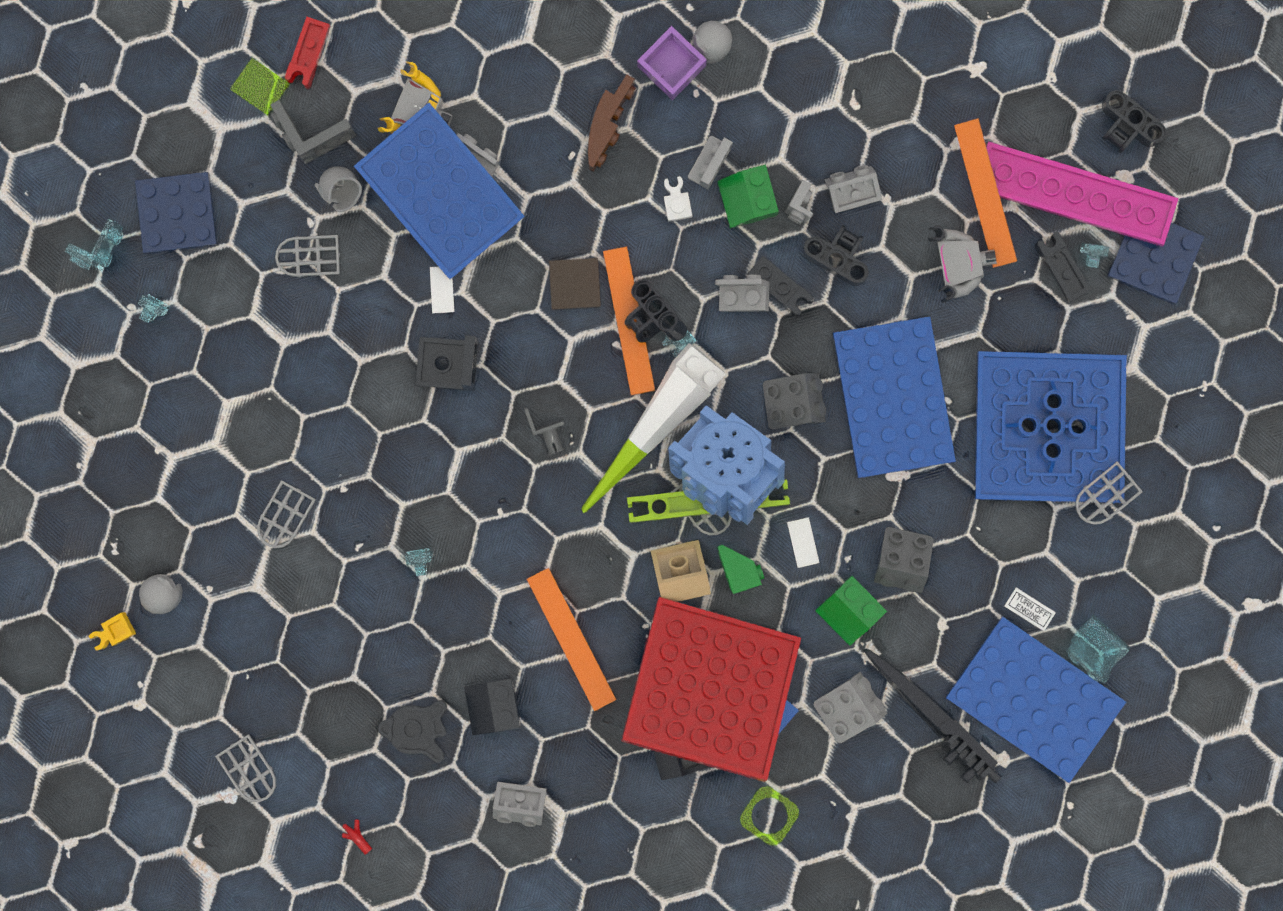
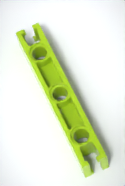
[627,480,790,523]

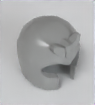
[692,21,733,64]
[314,166,362,212]
[139,574,183,614]

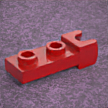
[285,16,331,89]

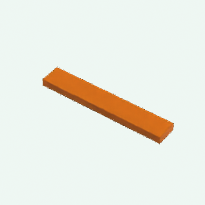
[954,118,1017,268]
[603,247,655,396]
[527,568,616,711]

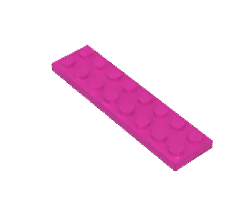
[987,141,1179,247]

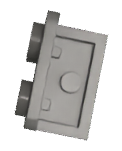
[814,672,887,743]

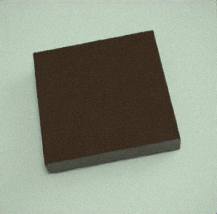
[549,258,601,310]

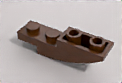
[588,74,637,172]

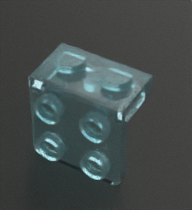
[65,218,123,271]
[1067,615,1130,684]

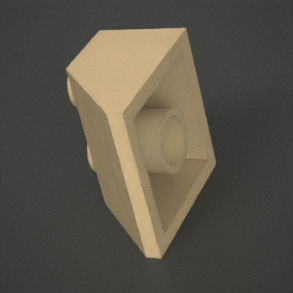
[651,540,711,602]

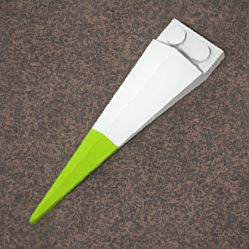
[582,343,726,513]

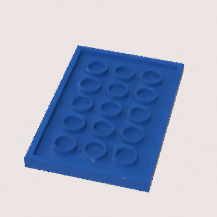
[354,103,525,279]
[833,317,956,478]
[946,616,1126,783]

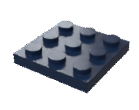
[135,172,218,254]
[1107,223,1204,305]

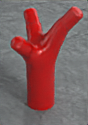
[342,819,372,855]

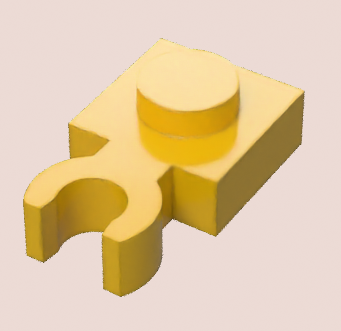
[89,612,136,650]

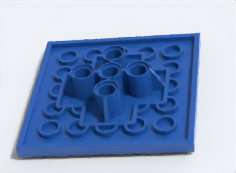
[975,351,1127,503]

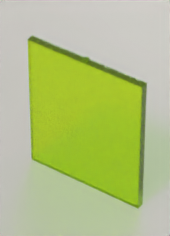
[230,58,290,115]

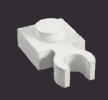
[664,176,692,222]

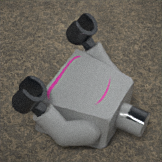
[928,226,997,303]

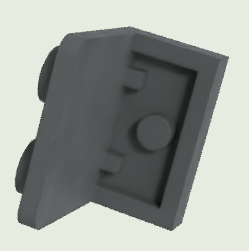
[763,373,826,429]
[874,527,933,593]

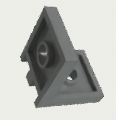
[270,100,356,164]

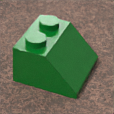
[717,164,779,229]
[716,545,764,594]
[815,576,887,646]

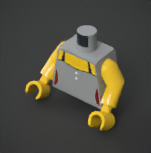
[378,61,453,134]

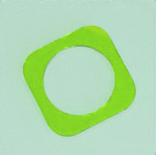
[740,786,799,845]

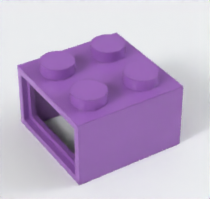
[637,26,707,101]

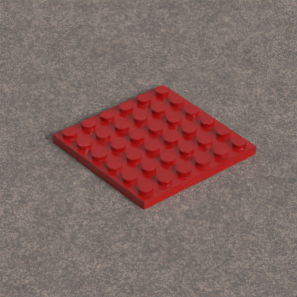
[621,597,801,782]

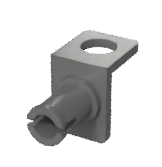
[524,406,565,455]

